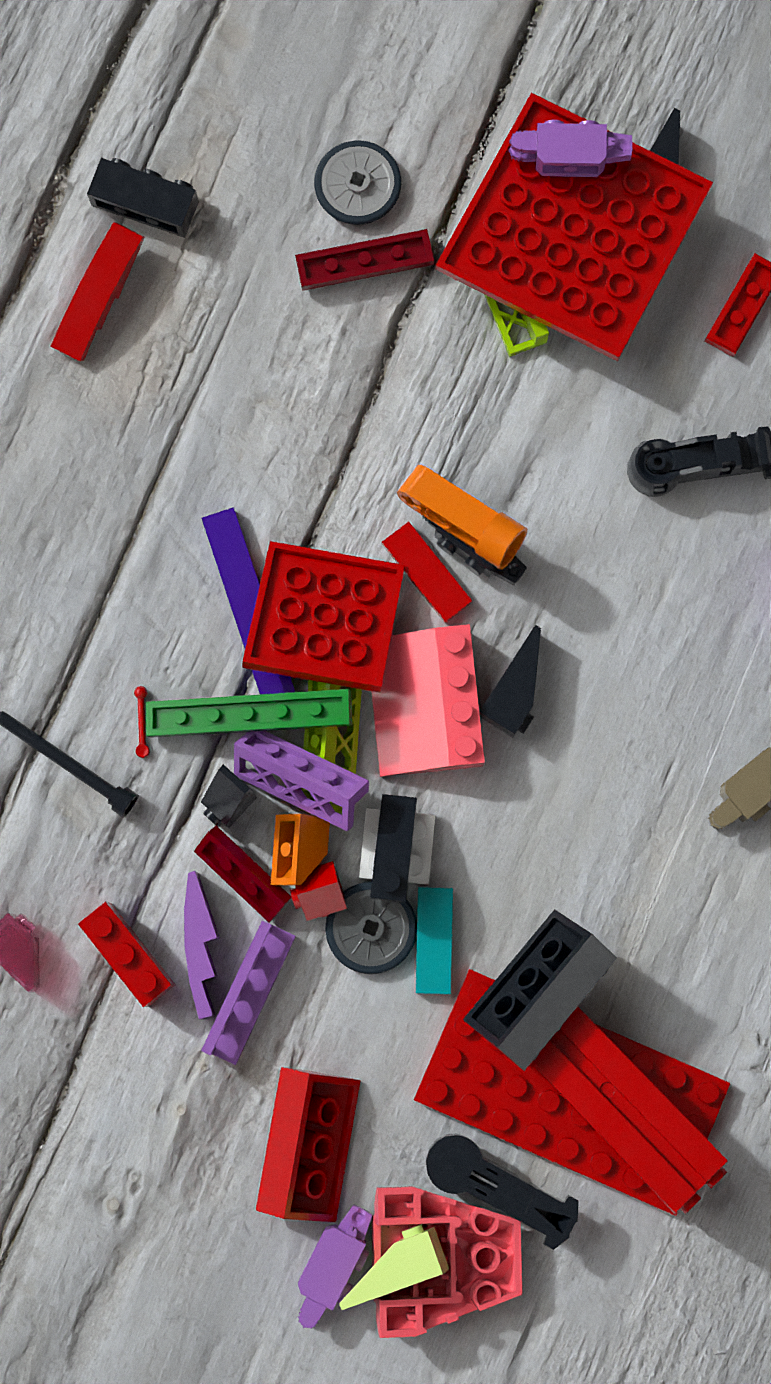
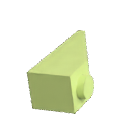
[339,1224,449,1310]

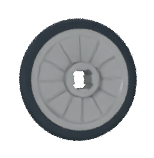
[314,140,402,225]

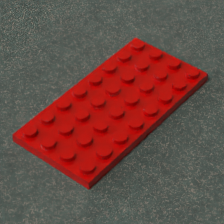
[413,969,730,1216]

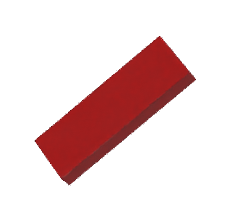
[704,253,771,357]
[382,521,472,623]

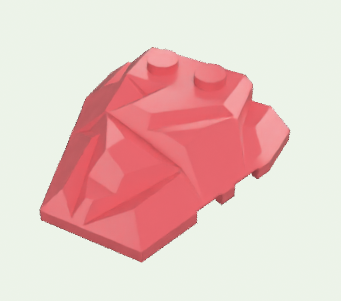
[372,1186,522,1338]

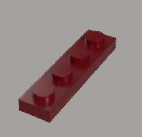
[295,229,434,291]

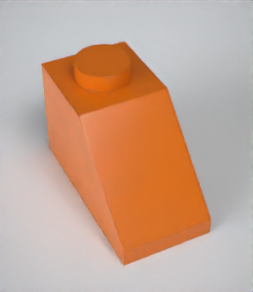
[271,814,330,885]

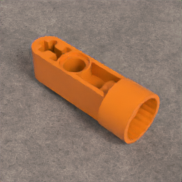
[397,465,528,569]

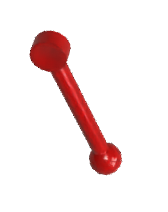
[134,686,150,758]

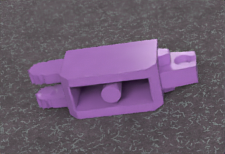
[509,120,633,177]
[298,1204,372,1329]

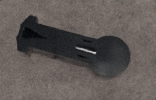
[627,426,771,497]
[426,1133,579,1250]

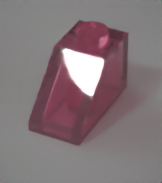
[0,913,40,993]

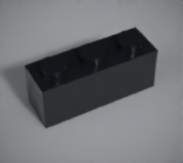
[87,157,199,238]

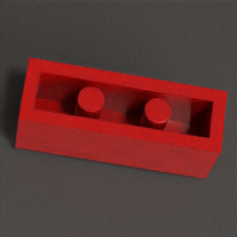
[78,901,176,1008]

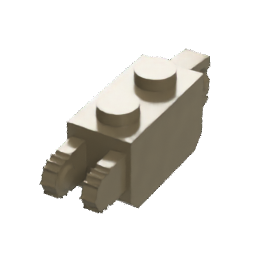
[708,747,771,830]

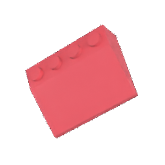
[371,624,485,777]

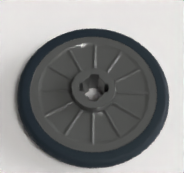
[325,882,417,974]

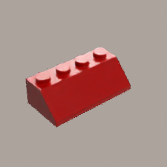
[256,1067,361,1223]

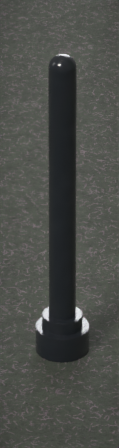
[0,711,139,818]

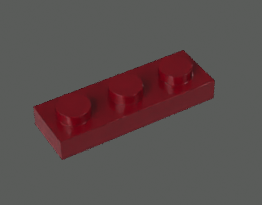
[194,825,292,923]

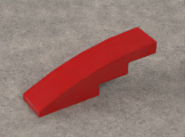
[50,222,145,361]

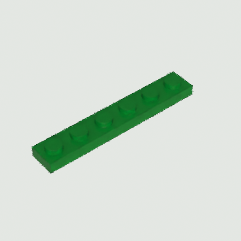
[146,689,353,738]

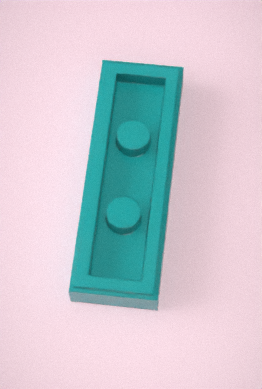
[415,887,453,994]

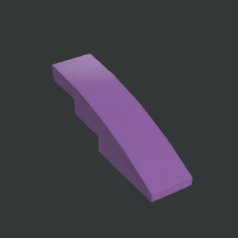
[184,871,220,1020]

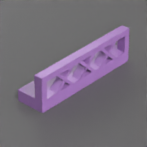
[234,731,369,831]
[201,920,296,1065]

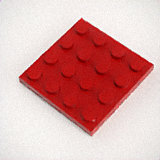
[242,541,405,693]

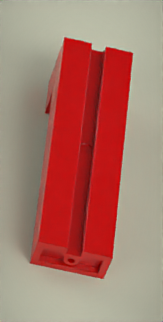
[531,1006,728,1214]

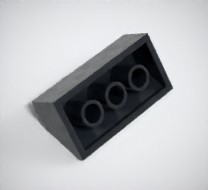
[463,909,617,1071]

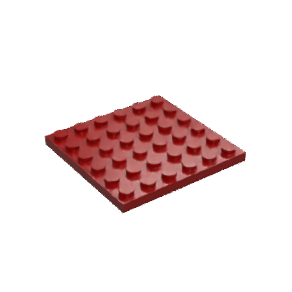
[436,92,713,362]

